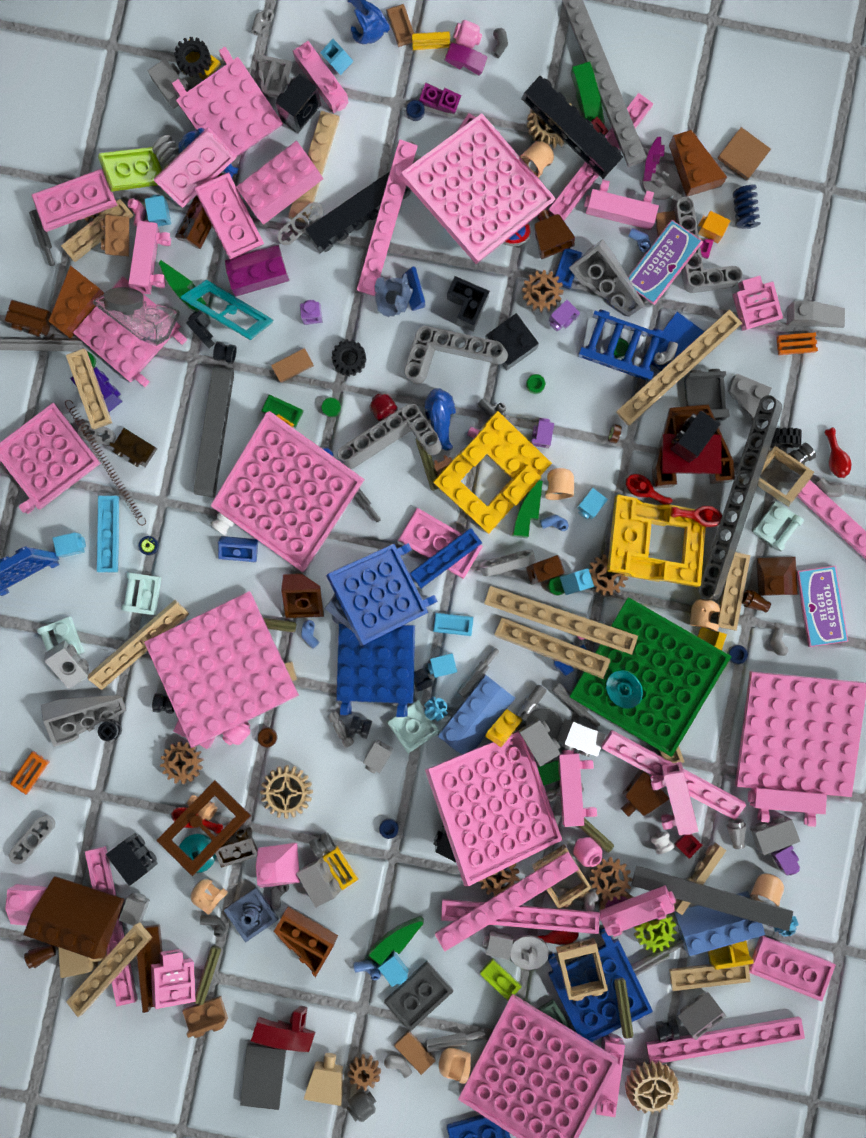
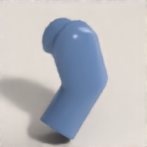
[628,228,651,253]
[540,514,569,531]
[301,620,320,649]
[354,960,381,980]

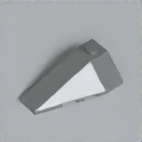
[569,239,645,317]
[41,695,126,747]

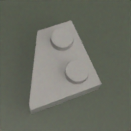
[257,54,292,99]
[728,374,772,420]

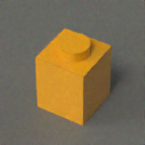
[698,211,731,243]

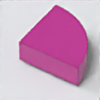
[700,239,714,259]

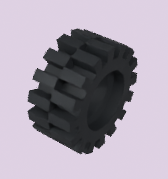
[174,37,211,78]
[331,339,367,377]
[770,427,802,449]

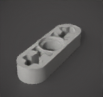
[277,202,323,245]
[480,550,536,576]
[9,815,55,864]

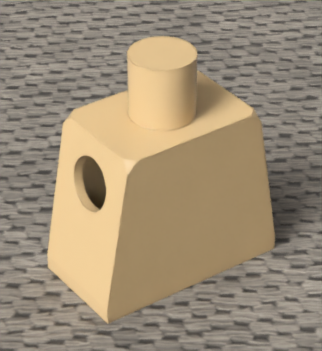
[58,947,107,978]
[304,1053,343,1106]

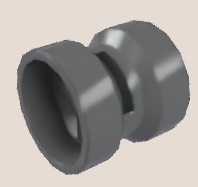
[788,442,816,465]
[309,832,336,859]

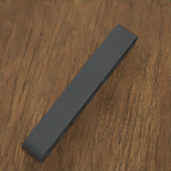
[194,366,234,497]

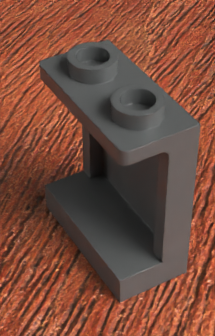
[684,368,730,420]

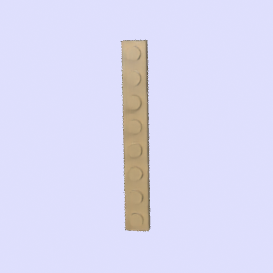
[616,309,742,426]
[484,586,638,655]

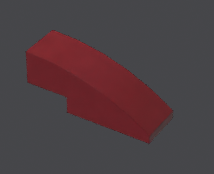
[251,1017,315,1052]

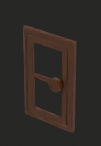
[156,780,251,876]

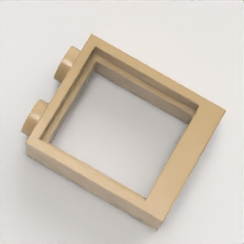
[757,446,814,507]
[532,844,591,909]
[556,938,608,1001]

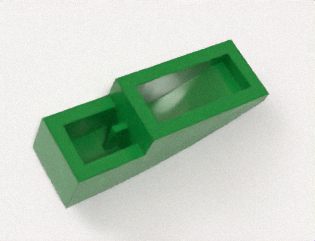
[571,61,605,124]
[159,260,207,312]
[512,480,543,538]
[369,916,424,965]

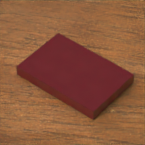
[661,434,721,474]

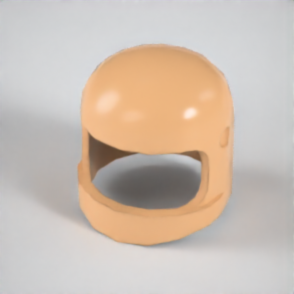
[520,141,554,178]
[545,468,574,500]
[689,599,720,631]
[750,873,784,906]
[190,879,228,915]
[439,1048,471,1084]

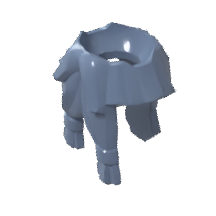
[374,273,413,317]

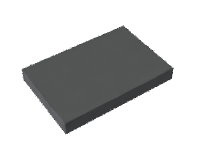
[384,961,453,1032]
[240,1043,286,1110]

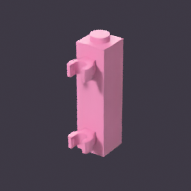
[293,41,349,114]
[584,180,659,230]
[129,220,172,295]
[558,749,597,827]
[650,762,699,835]
[748,787,827,827]
[600,885,676,937]
[594,1034,625,1117]

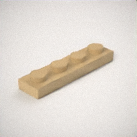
[61,199,134,262]
[66,349,112,430]
[716,552,751,631]
[674,842,727,915]
[669,964,751,991]

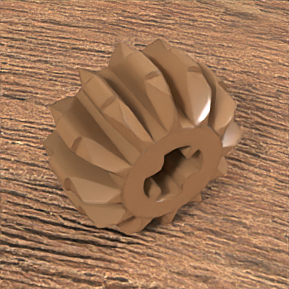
[347,1054,381,1091]

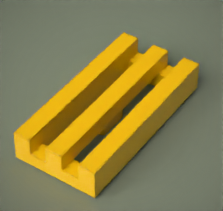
[412,31,450,50]
[322,846,359,890]

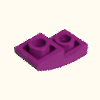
[444,43,488,76]
[419,83,462,114]
[643,137,665,181]

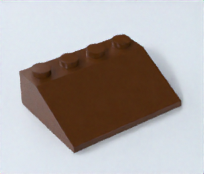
[23,876,124,959]

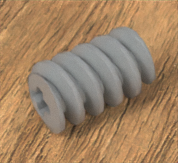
[152,135,179,168]

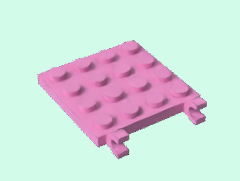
[172,47,283,158]
[73,277,187,387]
[0,403,101,514]

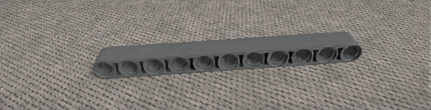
[698,395,782,601]

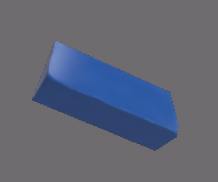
[402,266,425,311]
[218,536,258,562]

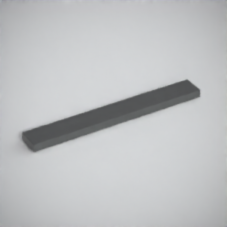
[631,865,793,931]

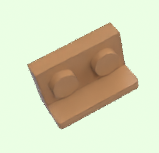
[101,214,129,257]
[183,996,228,1038]

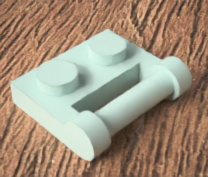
[752,501,804,552]
[121,573,162,615]
[37,617,85,655]

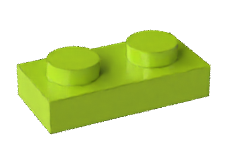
[480,958,522,1001]

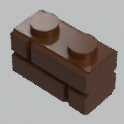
[5,300,52,337]

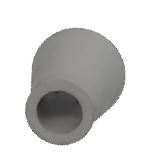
[726,818,746,849]

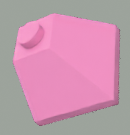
[256,843,300,888]
[5,884,47,926]

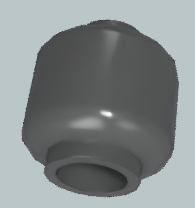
[347,1090,377,1122]

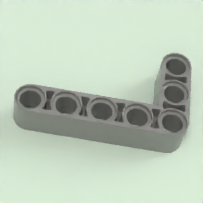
[673,197,742,293]
[404,326,508,384]
[337,404,442,469]

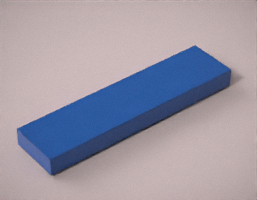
[409,528,482,589]

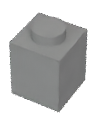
[119,893,150,926]
[483,930,513,960]

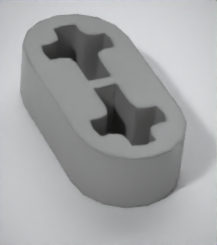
[78,422,116,446]

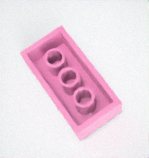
[236,140,323,225]

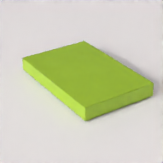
[98,147,162,192]

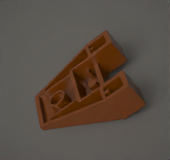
[652,405,735,489]

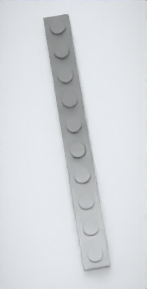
[562,0,647,167]

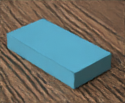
[433,613,473,636]

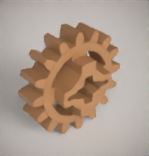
[522,270,564,313]
[589,554,629,596]
[160,741,204,784]
[589,857,633,901]
[478,863,520,896]

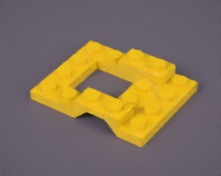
[433,411,552,534]
[607,494,706,587]

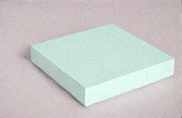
[387,700,440,754]

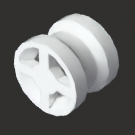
[210,513,235,536]
[650,831,675,854]

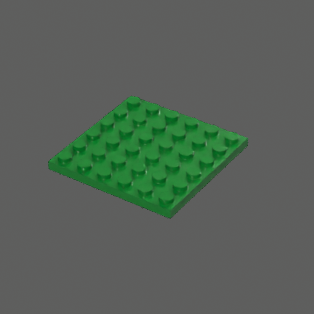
[570,597,732,757]

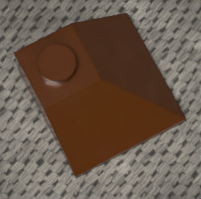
[757,557,798,596]
[281,574,324,618]

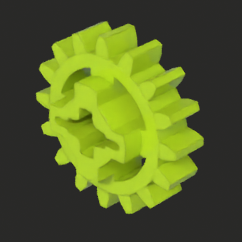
[633,914,677,952]

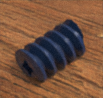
[733,184,761,229]

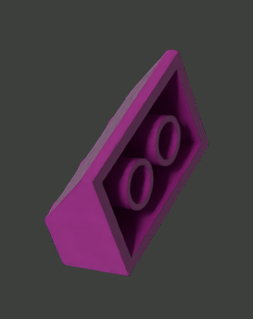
[225,245,290,297]

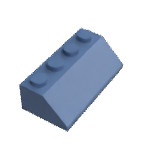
[438,674,515,754]
[674,891,765,956]

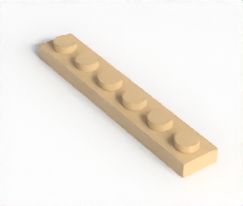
[289,111,340,224]
[88,600,189,690]
[494,618,610,679]
[66,922,152,1017]

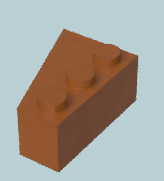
[669,130,727,197]
[49,265,104,339]
[274,906,338,978]

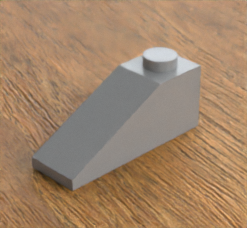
[787,301,845,328]

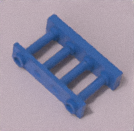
[578,309,667,382]

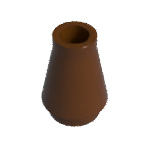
[742,590,771,613]
[24,945,56,969]

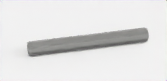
[0,339,84,352]

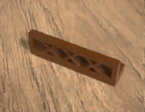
[175,173,223,249]
[137,925,163,1013]

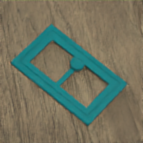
[181,280,274,340]

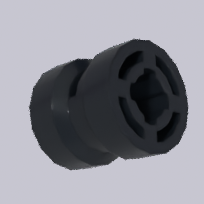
[213,341,237,364]
[414,667,434,692]
[152,693,175,714]
[348,715,372,739]
[97,720,122,741]
[655,1019,680,1043]

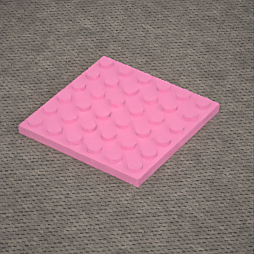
[399,114,556,264]
[211,411,365,572]
[144,591,299,748]
[735,671,866,797]
[425,731,562,886]
[458,994,618,1138]

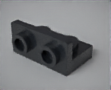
[186,310,215,349]

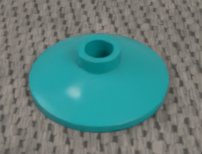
[606,670,643,708]
[179,834,216,873]

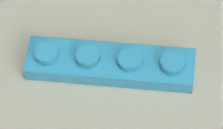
[97,496,119,573]

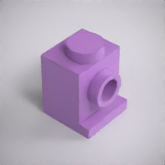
[300,300,323,325]
[549,300,580,331]
[531,418,554,449]
[771,845,800,876]

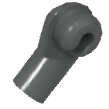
[478,397,506,416]

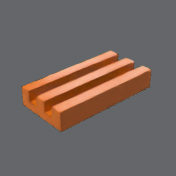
[776,332,818,356]
[10,751,50,795]

